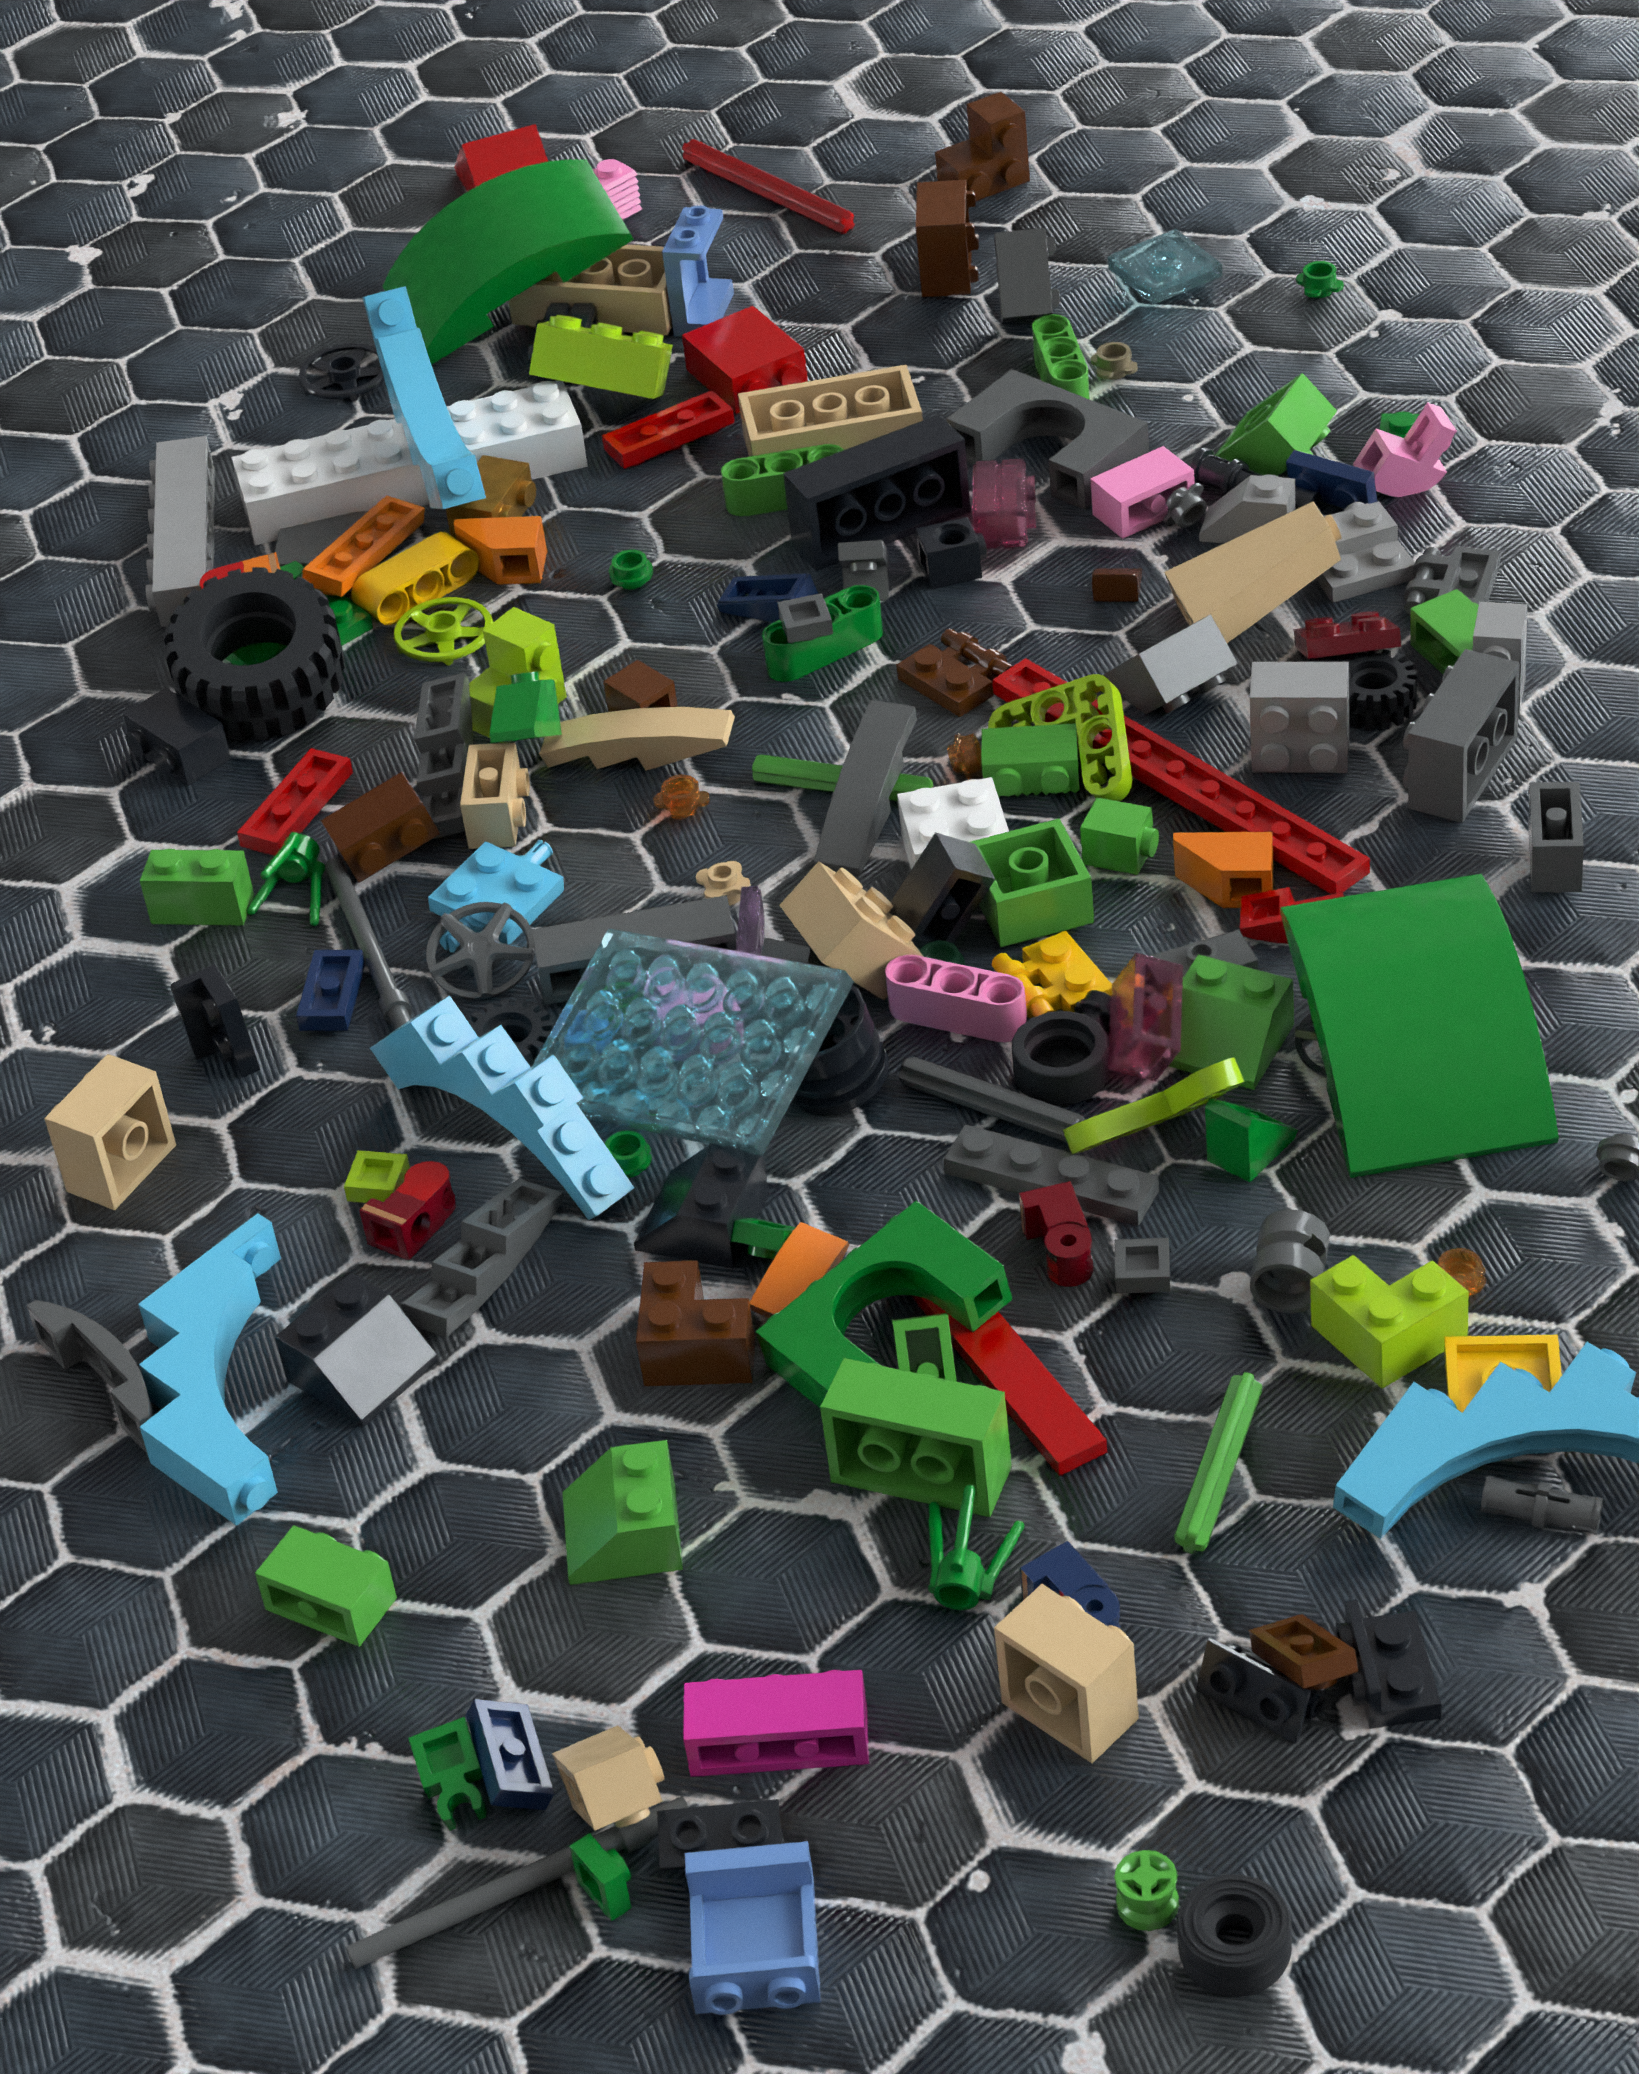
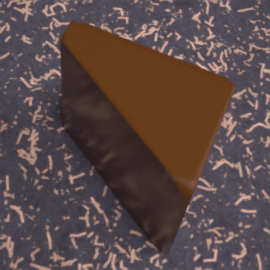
[1092,568,1142,602]

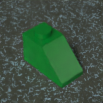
[489,672,562,743]

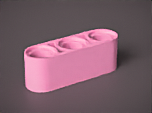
[885,955,1027,1043]

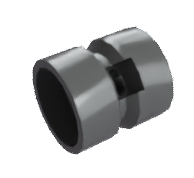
[1250,1209,1330,1314]

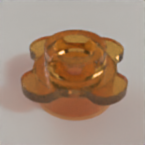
[653,775,710,820]

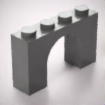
[947,369,1149,510]

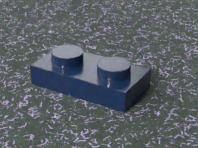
[1286,450,1377,509]
[296,950,365,1031]
[466,1699,555,1810]

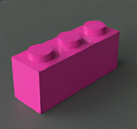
[684,1670,869,1777]

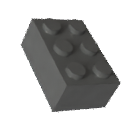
[1403,649,1519,823]

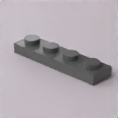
[944,1124,1159,1226]

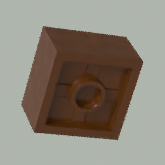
[915,180,979,297]

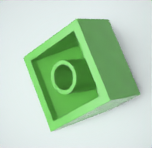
[1215,373,1337,476]
[1159,954,1294,1090]
[563,1440,683,1585]

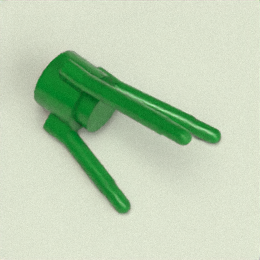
[247,832,325,926]
[928,1485,1025,1610]

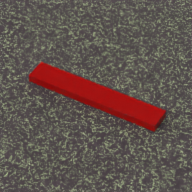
[911,1295,1107,1476]

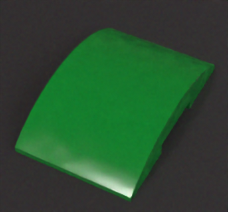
[382,159,634,365]
[1280,874,1559,1178]

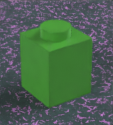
[1080,797,1159,875]

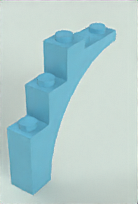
[370,995,634,1220]
[1333,1342,1639,1539]

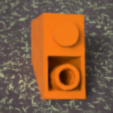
[454,516,547,584]
[1173,832,1273,908]

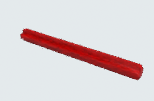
[682,139,855,234]

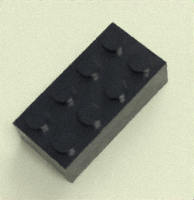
[783,414,971,571]

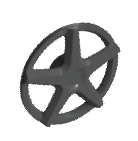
[426,902,535,1000]

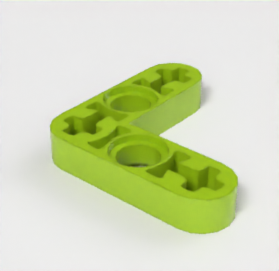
[988,674,1132,801]
[1063,1057,1245,1155]

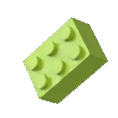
[529,315,673,399]

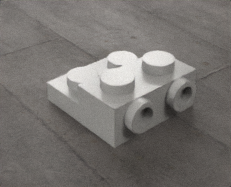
[1315,501,1415,603]

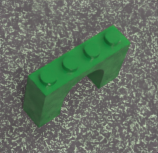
[755,1200,1012,1408]

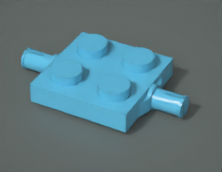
[428,840,564,952]

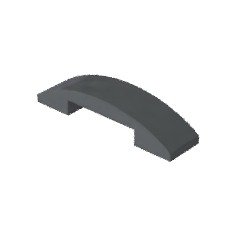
[26,1300,154,1454]

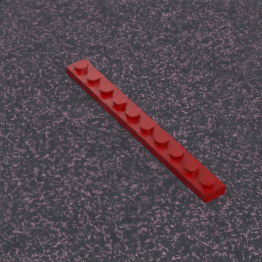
[992,658,1370,894]

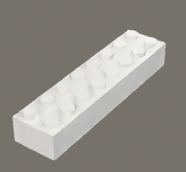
[231,380,588,546]

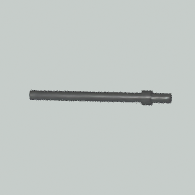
[325,858,412,1031]
[345,1796,689,1969]

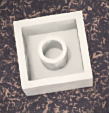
[897,777,1009,869]

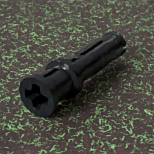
[1190,447,1321,509]

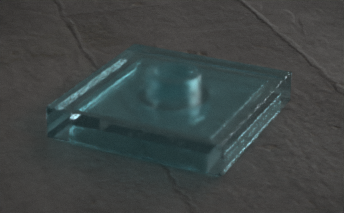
[1108,229,1222,305]

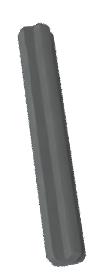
[898,1057,1086,1142]

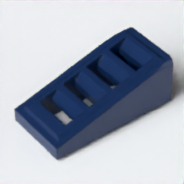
[716,574,818,623]

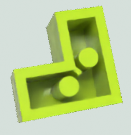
[469,607,567,743]
[1310,1255,1469,1389]

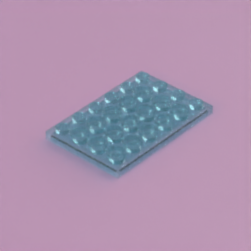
[532,928,854,1156]

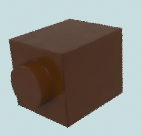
[603,659,678,712]

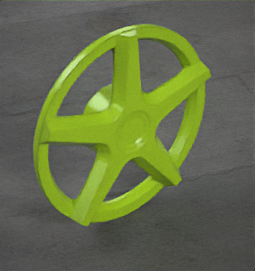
[394,597,493,666]

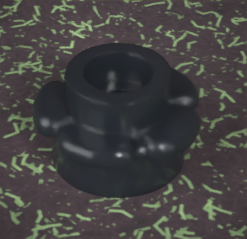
[1074,990,1123,1033]

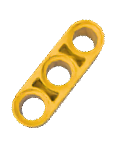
[351,532,479,625]

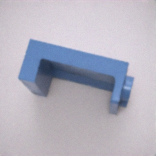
[662,205,734,337]
[685,1841,821,2015]

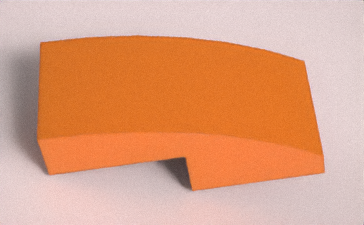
[749,1222,849,1318]

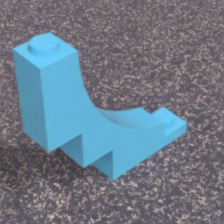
[362,286,486,509]
[138,1213,281,1526]

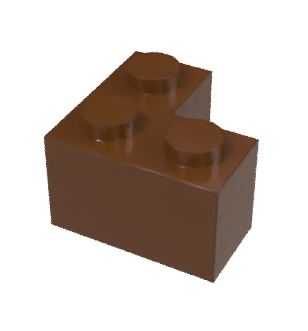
[935,92,1030,201]
[636,1260,755,1386]

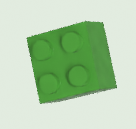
[970,818,1094,947]

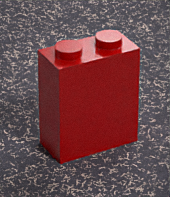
[682,306,808,414]

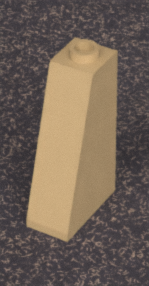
[1164,501,1342,643]

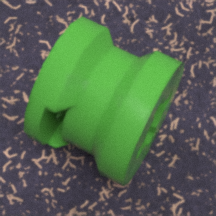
[1114,1850,1179,1931]

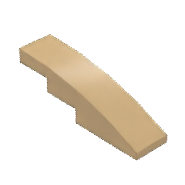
[539,707,735,771]

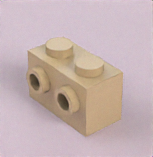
[460,742,530,849]
[552,1725,665,1831]

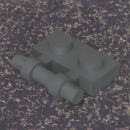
[1404,546,1500,615]

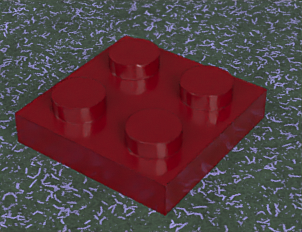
[1293,611,1402,659]

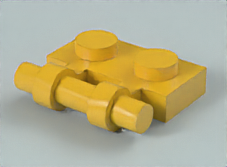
[991,931,1115,1019]

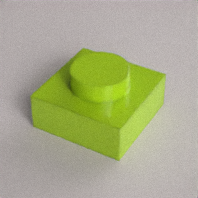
[344,1150,410,1203]

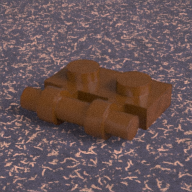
[896,628,1013,717]

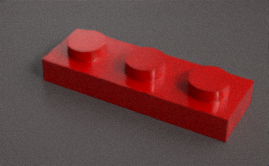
[602,390,735,469]
[237,748,353,856]

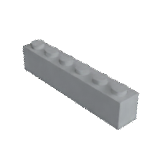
[146,436,215,627]

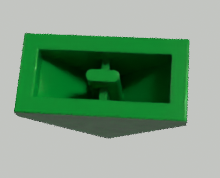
[1205,1098,1298,1182]

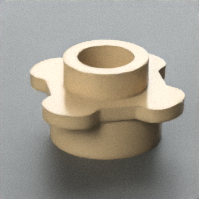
[696,861,751,906]

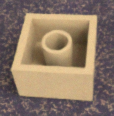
[779,861,924,1000]
[44,1054,176,1210]
[994,1584,1139,1763]

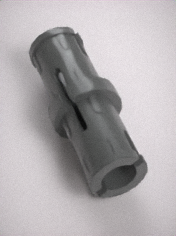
[1480,1475,1603,1535]

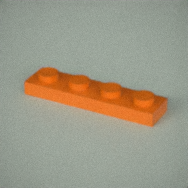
[302,495,425,597]

